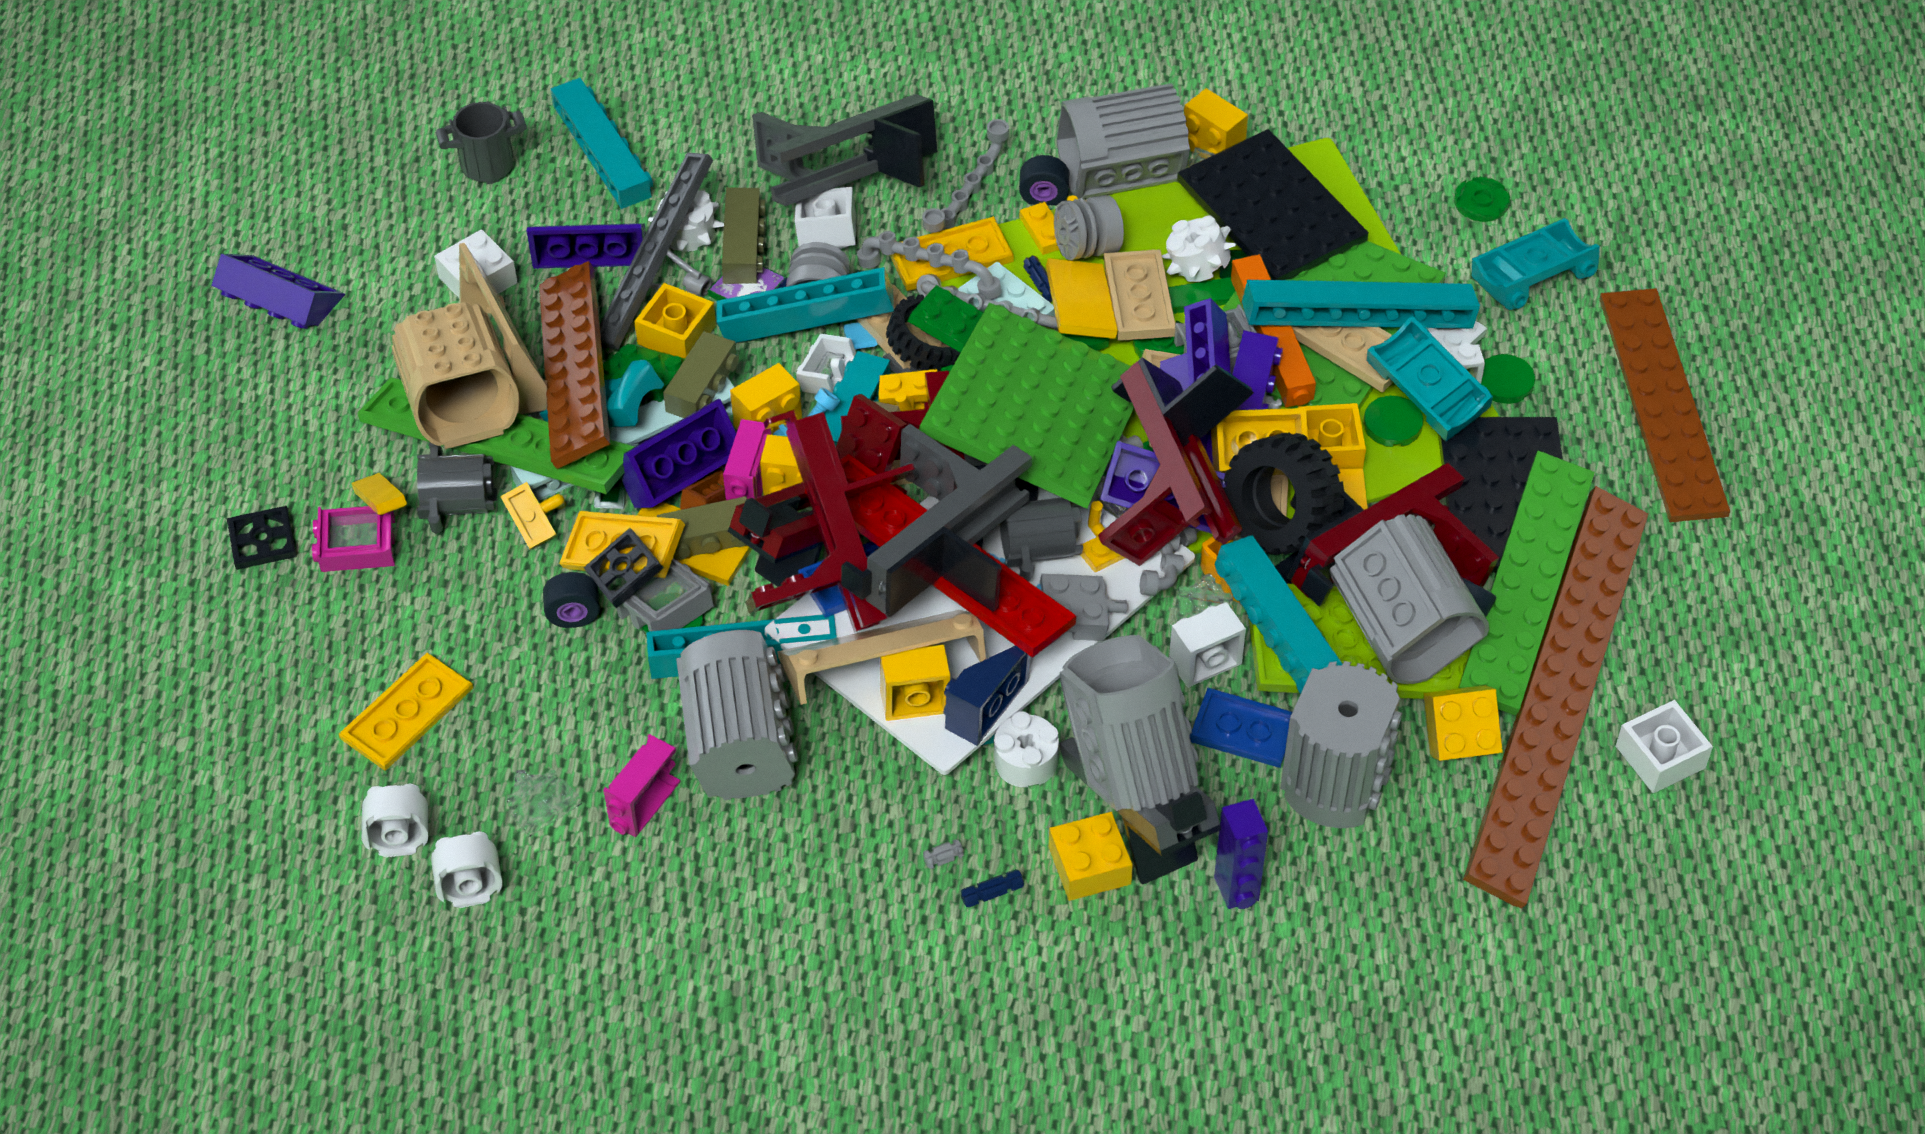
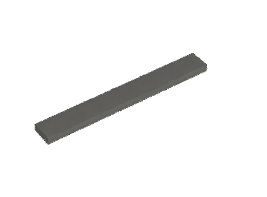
[600,152,713,349]

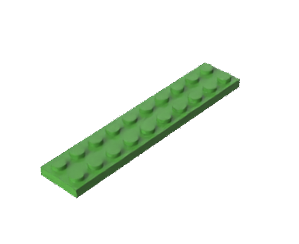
[357,377,634,494]
[1458,451,1595,716]

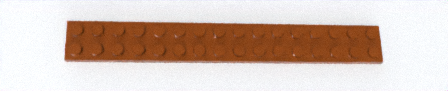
[1463,486,1648,908]

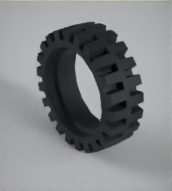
[886,295,960,371]

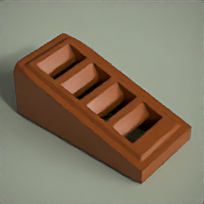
[680,470,726,510]

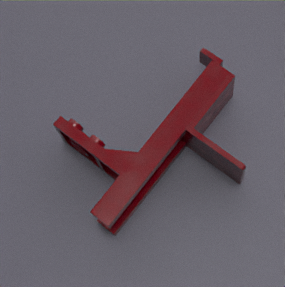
[745,410,915,632]

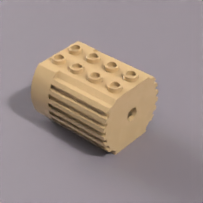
[392,302,519,449]

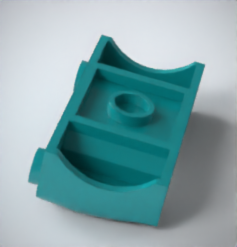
[1472,218,1600,310]
[1366,315,1493,441]
[539,360,664,427]

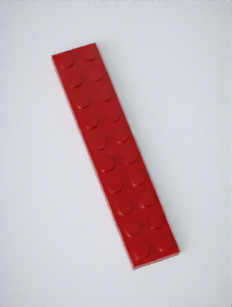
[805,454,1077,658]

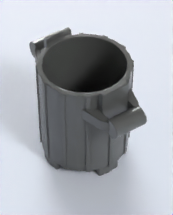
[436,102,527,184]
[417,442,497,533]
[1000,485,1083,581]

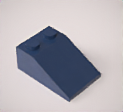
[943,645,1030,746]

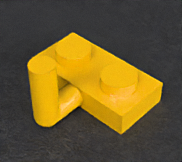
[1019,195,1078,255]
[878,369,938,411]
[500,482,566,550]
[1080,501,1125,573]

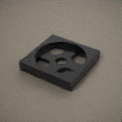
[227,506,297,570]
[583,528,664,608]

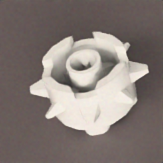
[648,190,724,252]
[1162,216,1236,282]

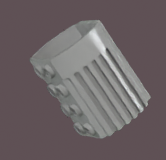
[1056,83,1190,199]
[1330,514,1489,684]
[676,630,798,800]
[1060,635,1199,811]
[1280,661,1403,828]

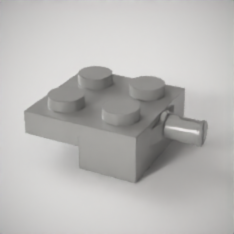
[1040,574,1127,641]

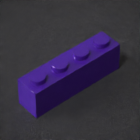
[1184,298,1231,386]
[1232,330,1283,410]
[1214,798,1268,909]

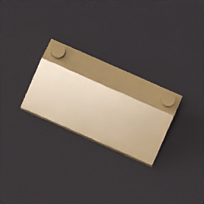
[459,243,547,414]
[777,610,986,705]

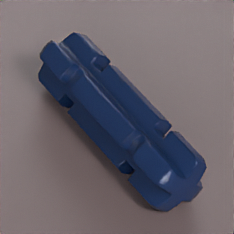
[1024,255,1052,302]
[961,869,1024,907]

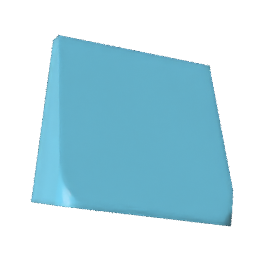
[843,322,877,350]

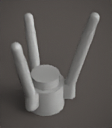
[649,250,713,298]

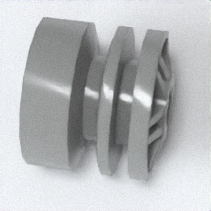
[1054,195,1124,261]
[786,242,850,287]

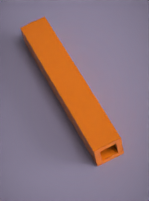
[1231,254,1316,408]

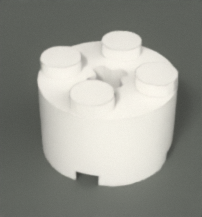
[994,711,1059,787]
[361,784,428,857]
[431,832,502,908]

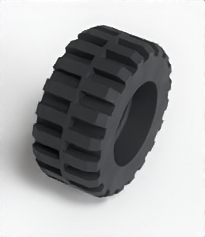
[1223,432,1344,555]

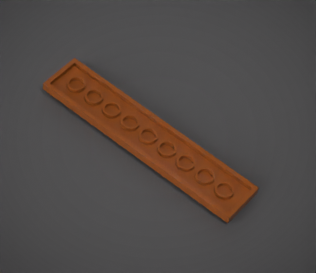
[539,261,610,469]
[1599,288,1730,522]

